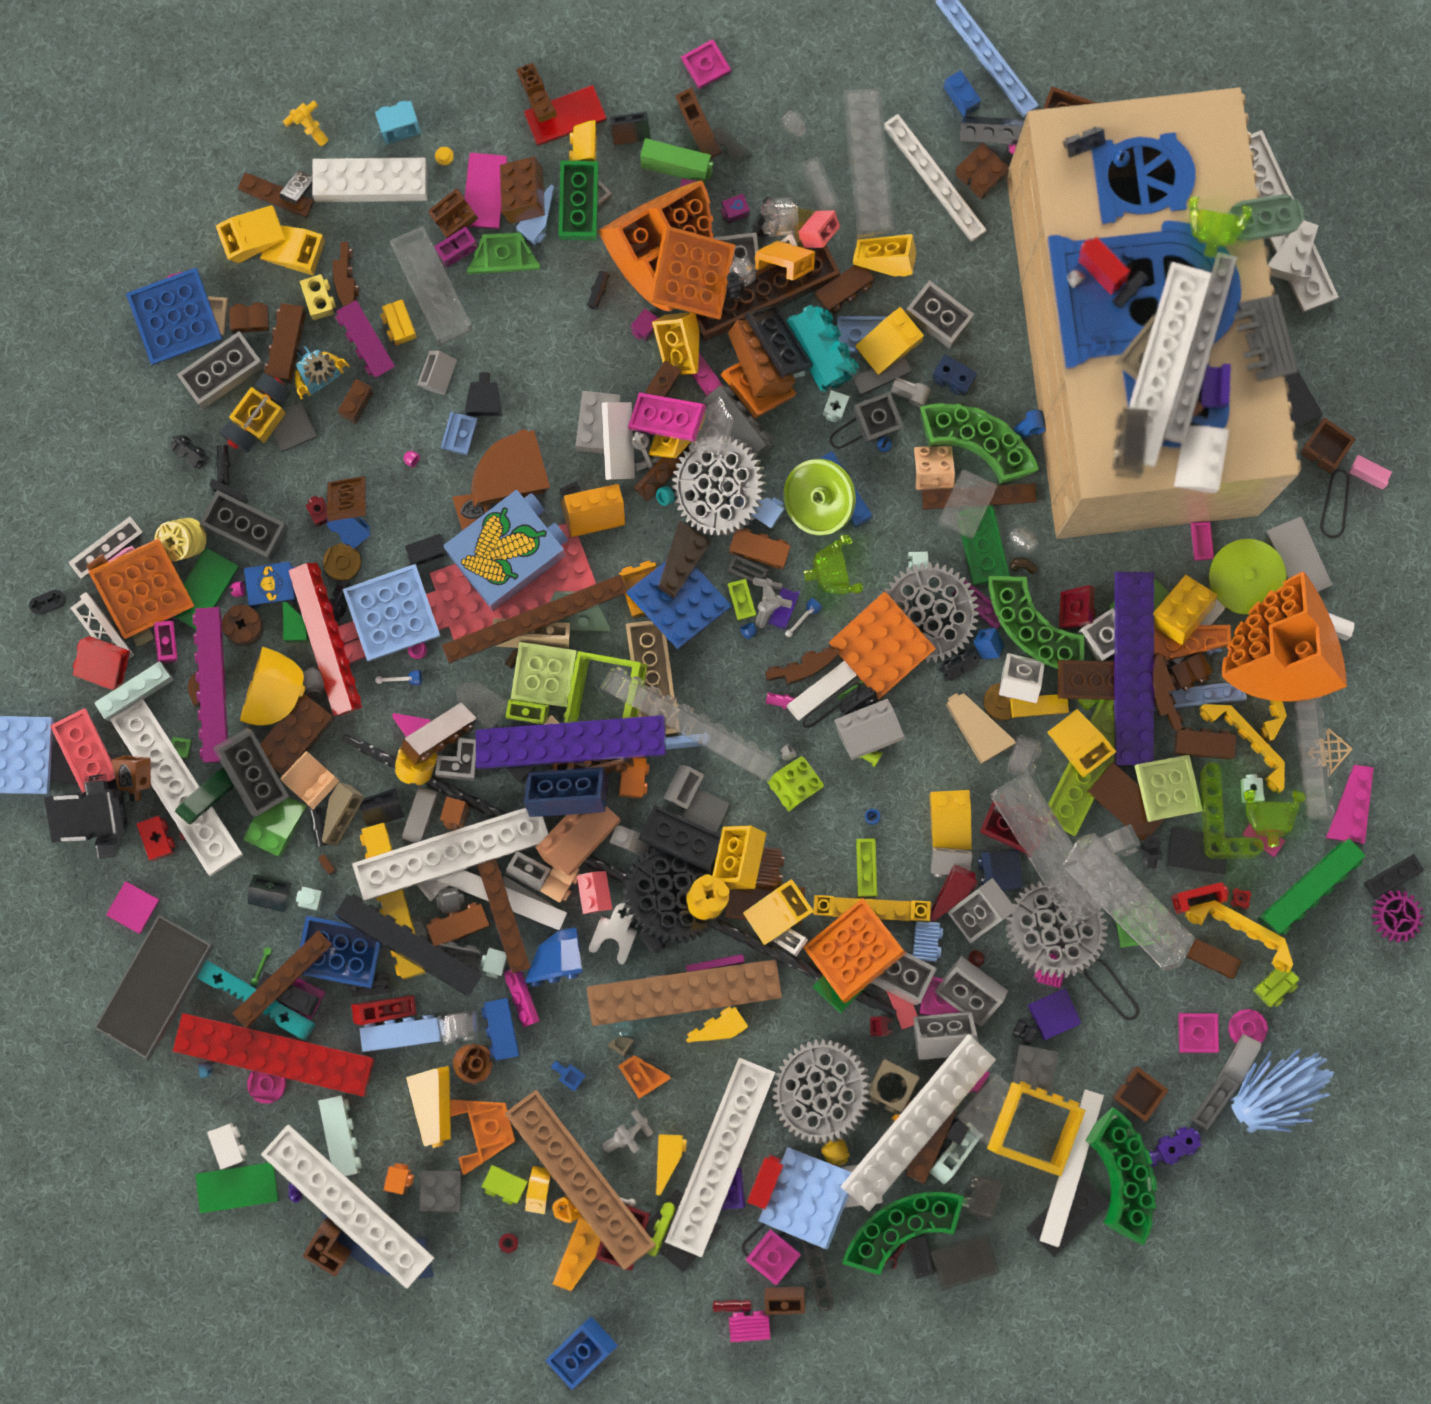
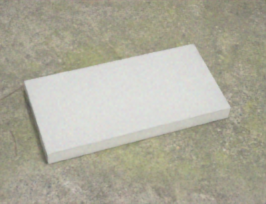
[602,402,635,480]

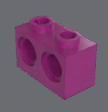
[434,227,478,268]

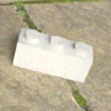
[1174,426,1229,494]

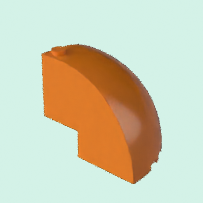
[597,180,713,311]
[1222,571,1347,701]

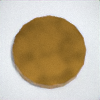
[323,543,362,581]
[983,682,1012,721]

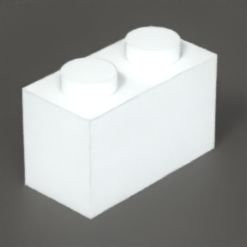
[207,1124,247,1169]

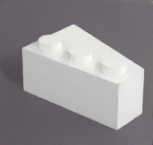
[1267,220,1318,284]

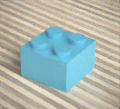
[375,101,421,145]

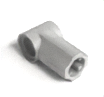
[890,377,931,407]

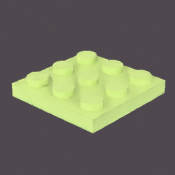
[511,642,577,707]
[1135,755,1203,822]

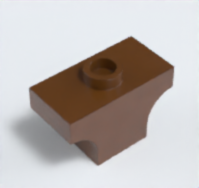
[645,361,681,397]

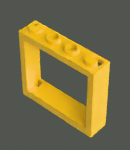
[987,1081,1086,1177]

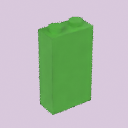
[640,138,713,184]

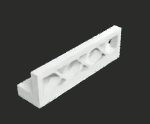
[71,592,134,659]

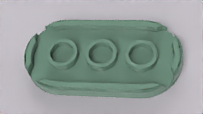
[1226,194,1304,241]

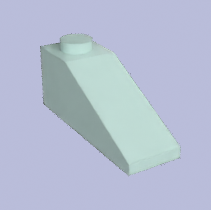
[929,1123,982,1184]

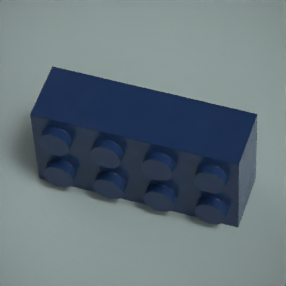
[524,767,609,817]

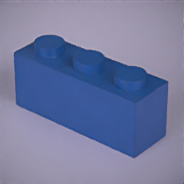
[482,998,520,1061]

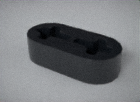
[29,590,66,615]

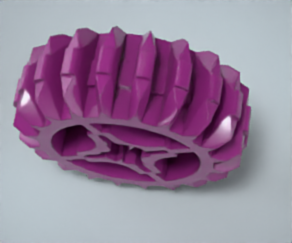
[1371,890,1425,943]

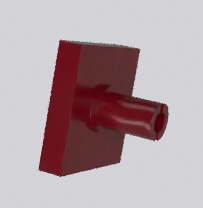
[1059,585,1096,630]

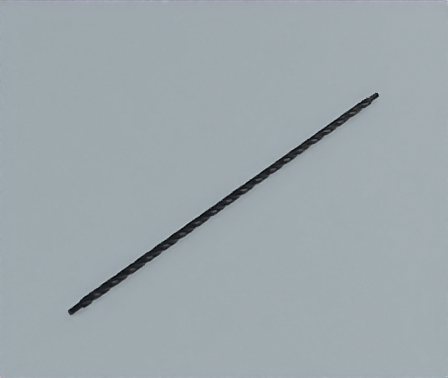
[342,734,897,1017]

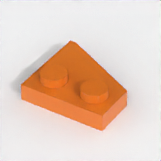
[618,1055,671,1099]

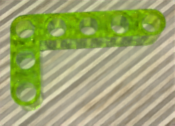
[1200,762,1264,859]

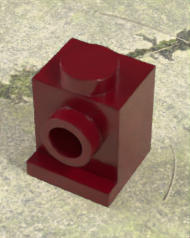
[305,496,327,528]

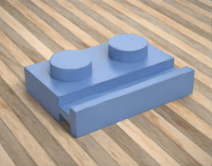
[441,412,478,456]

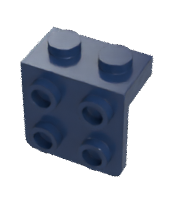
[977,850,1023,891]

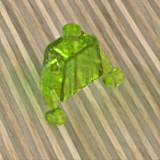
[1189,197,1252,258]
[803,535,863,594]
[1243,789,1305,847]

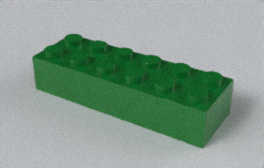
[1257,838,1365,935]

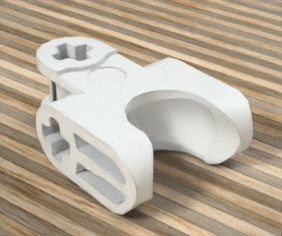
[589,903,638,965]

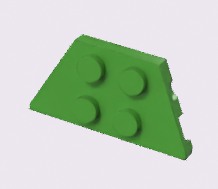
[467,232,540,274]

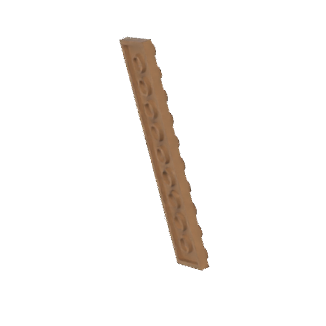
[586,960,782,1026]
[505,1090,656,1270]

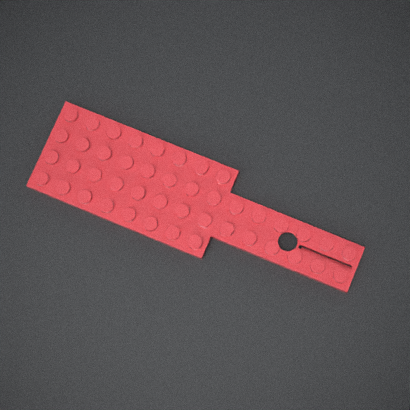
[338,523,596,663]

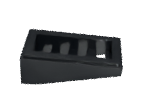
[945,1120,969,1145]

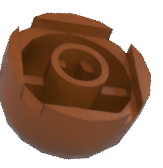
[453,1044,492,1084]

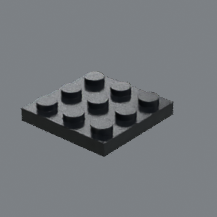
[645,1188,721,1272]

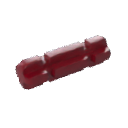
[713,1300,751,1312]

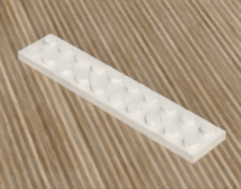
[1249,130,1338,313]
[1115,262,1211,467]
[110,698,243,877]
[352,808,548,902]
[841,1035,996,1211]
[665,1058,775,1257]
[261,1125,434,1288]

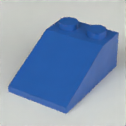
[545,1316,618,1390]

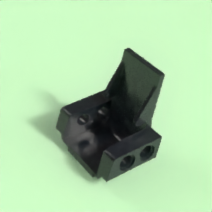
[44,774,128,859]

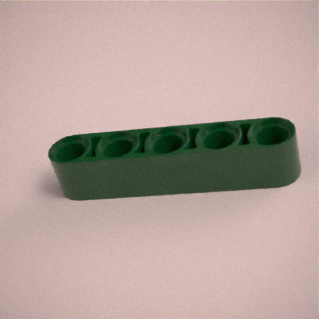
[175,767,235,825]

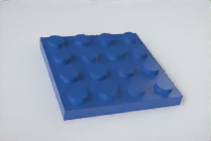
[126,268,223,365]
[627,562,732,649]

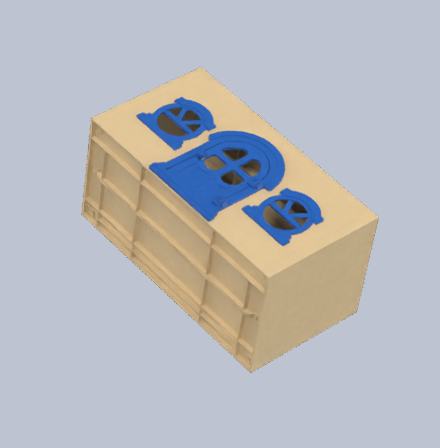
[1006,87,1301,539]

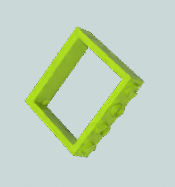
[563,651,648,723]

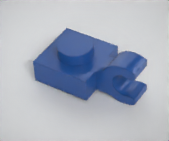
[551,1061,586,1091]

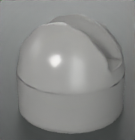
[1067,270,1085,288]
[780,744,797,761]

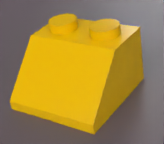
[569,120,597,161]

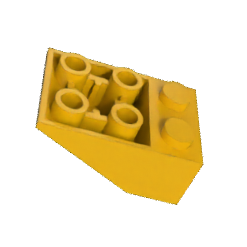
[216,205,286,264]
[260,226,326,276]
[1047,709,1116,778]
[743,879,814,945]
[686,1006,748,1043]

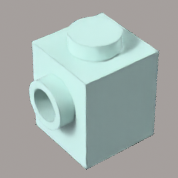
[296,887,324,911]
[480,948,507,979]

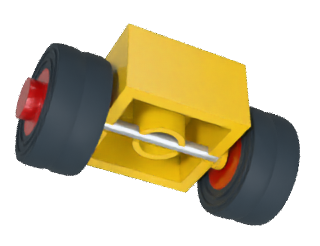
[220,373,291,453]

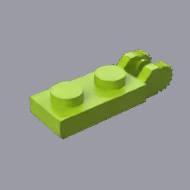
[647,1202,676,1257]

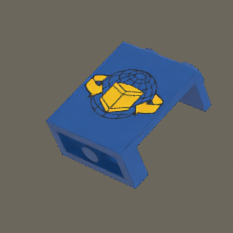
[244,562,297,608]

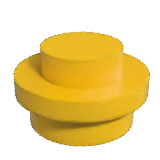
[435,147,454,166]

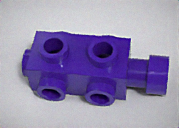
[1149,1126,1202,1167]

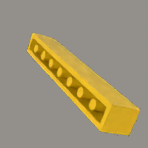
[360,823,426,980]

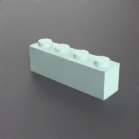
[95,661,174,721]
[319,1096,362,1176]

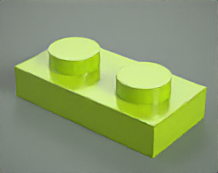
[727,579,756,621]

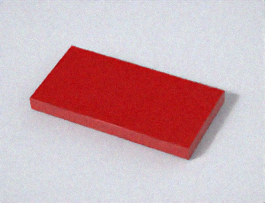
[524,85,607,146]

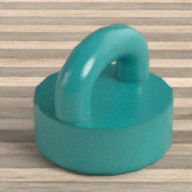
[656,486,675,506]

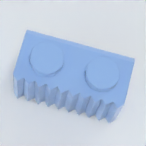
[912,921,943,963]

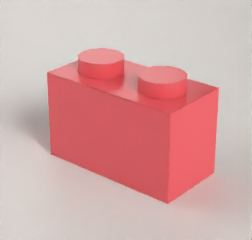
[799,211,840,248]
[577,871,612,914]

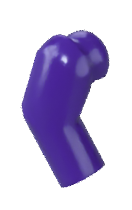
[288,1183,302,1203]

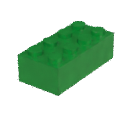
[559,161,599,241]

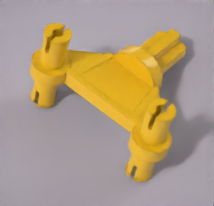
[282,100,329,146]

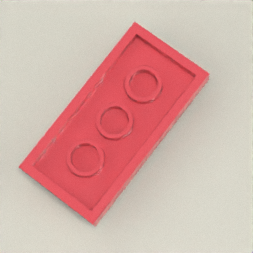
[50,708,115,792]

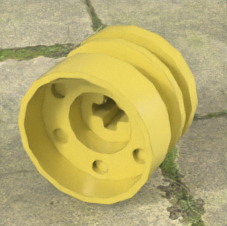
[155,517,206,562]

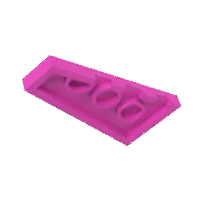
[1325,765,1374,844]

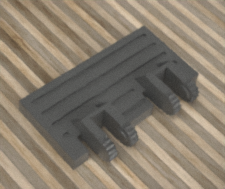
[1233,294,1298,382]

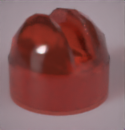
[968,950,985,967]

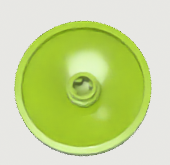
[783,459,856,535]
[1209,539,1287,615]

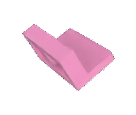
[1349,455,1392,490]

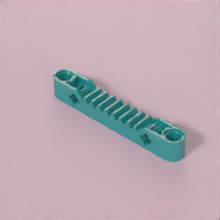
[197,960,316,1041]

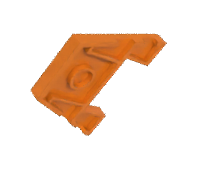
[450,1100,515,1175]

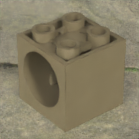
[867,1059,919,1114]

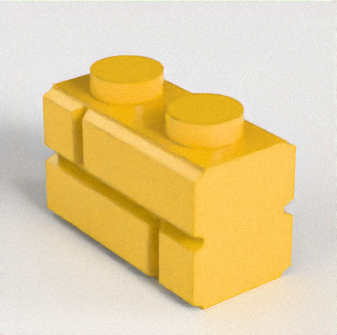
[380,299,417,345]

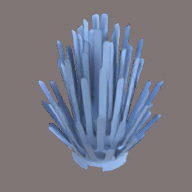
[1231,1049,1334,1133]

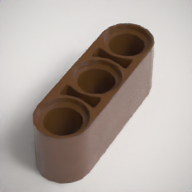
[1183,937,1242,979]

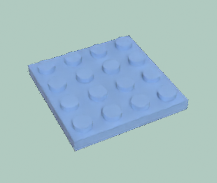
[343,564,440,662]
[0,716,54,795]
[759,1147,852,1250]

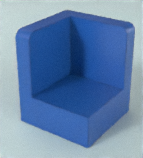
[974,628,1004,659]

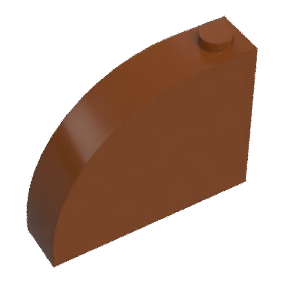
[471,429,550,507]

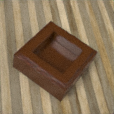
[318,854,337,875]

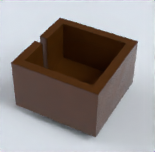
[955,142,1009,200]
[1299,418,1356,474]
[1111,1066,1169,1122]

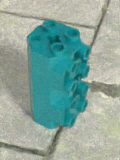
[787,305,859,392]

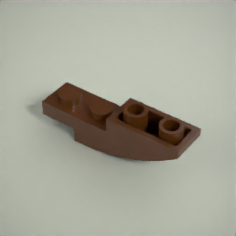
[516,63,557,123]
[675,87,722,159]
[332,242,360,307]
[765,647,839,685]
[1153,652,1183,731]

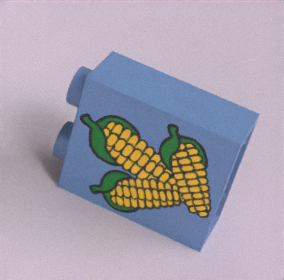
[443,490,568,612]

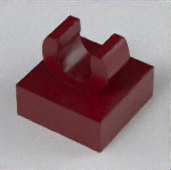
[870,1016,892,1037]

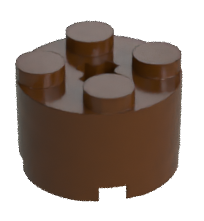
[222,605,264,646]

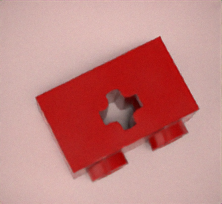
[137,816,176,861]

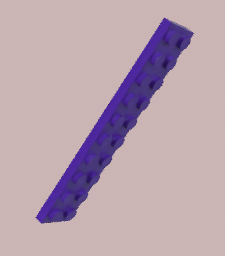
[1114,572,1154,765]
[476,715,666,769]

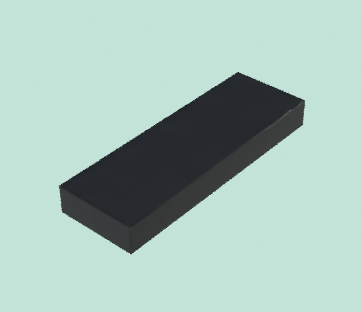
[1364,854,1424,899]

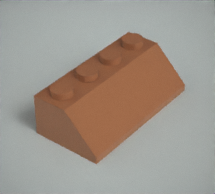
[536,806,621,876]

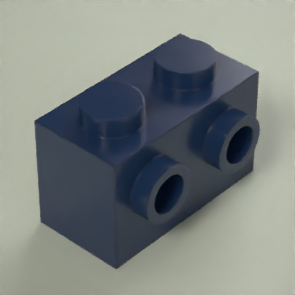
[932,354,977,396]

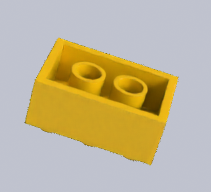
[1153,574,1218,645]
[713,826,766,889]

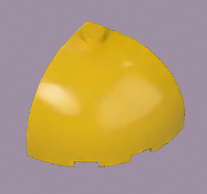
[239,647,305,725]

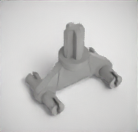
[632,431,662,471]
[753,577,792,628]
[602,1109,654,1153]

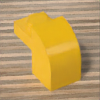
[525,1166,551,1214]

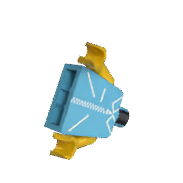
[295,347,350,400]

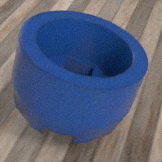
[1113,149,1130,167]
[877,437,892,452]
[740,623,757,639]
[865,809,881,825]

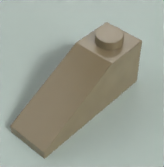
[322,782,365,846]

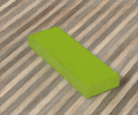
[856,838,877,897]

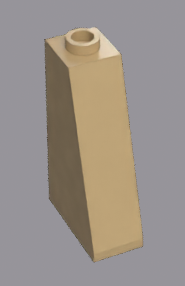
[946,693,1016,764]

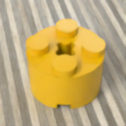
[395,747,437,785]
[686,875,729,920]

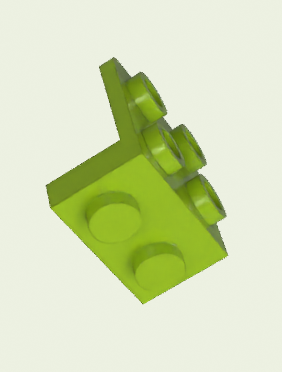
[767,756,824,812]

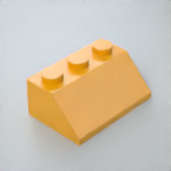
[561,484,625,538]

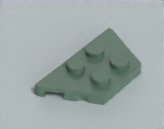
[550,591,611,631]

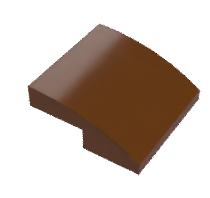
[428,188,479,238]

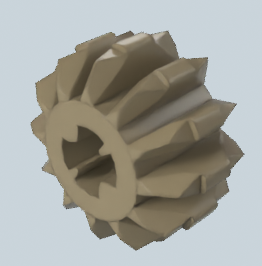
[303,352,336,385]

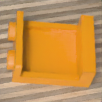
[755,241,815,280]
[619,561,657,619]

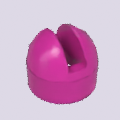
[404,451,420,468]
[230,581,245,597]

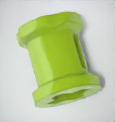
[859,751,883,767]

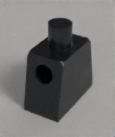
[465,372,502,416]

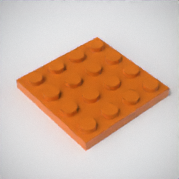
[649,226,736,320]
[89,538,194,639]
[828,591,936,699]
[803,898,906,1003]

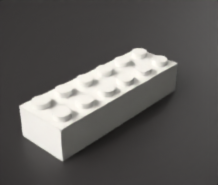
[313,158,428,202]

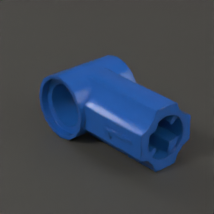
[1012,410,1046,441]

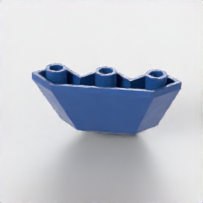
[525,928,583,987]

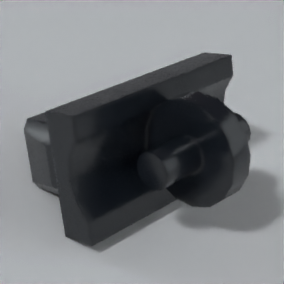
[1139,835,1163,869]

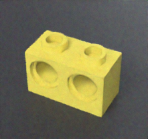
[300,274,336,321]

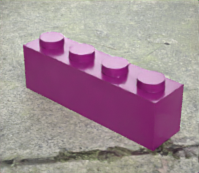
[335,300,395,378]

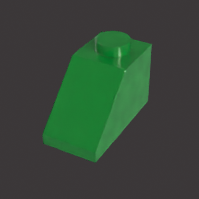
[283,602,309,643]

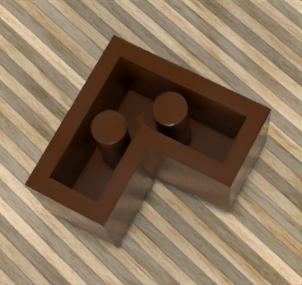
[302,1216,352,1277]

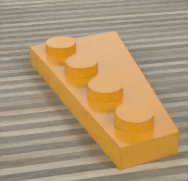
[553,1215,601,1291]

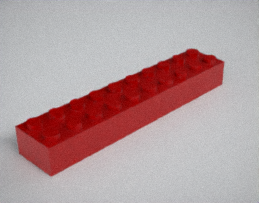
[172,1013,375,1097]

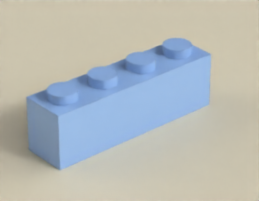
[360,1015,442,1052]

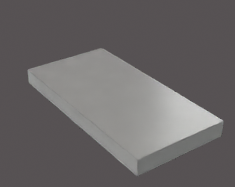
[1266,517,1332,592]

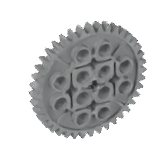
[672,435,767,535]
[884,562,979,663]
[1005,879,1108,978]
[772,1039,872,1144]

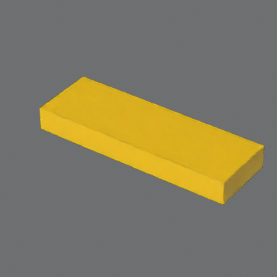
[1010,694,1069,718]

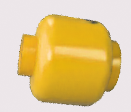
[821,1138,850,1167]

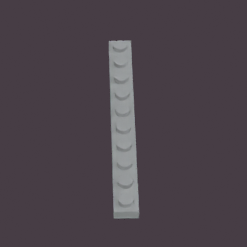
[1165,253,1237,444]

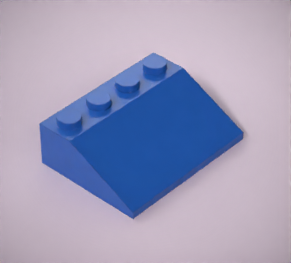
[300,916,383,988]

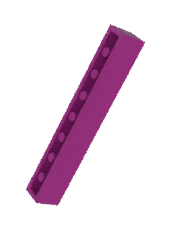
[193,607,228,764]

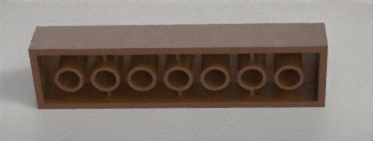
[695,245,840,342]

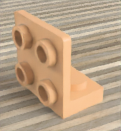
[914,446,955,490]
[281,751,339,809]

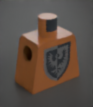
[452,494,498,531]
[111,755,151,801]

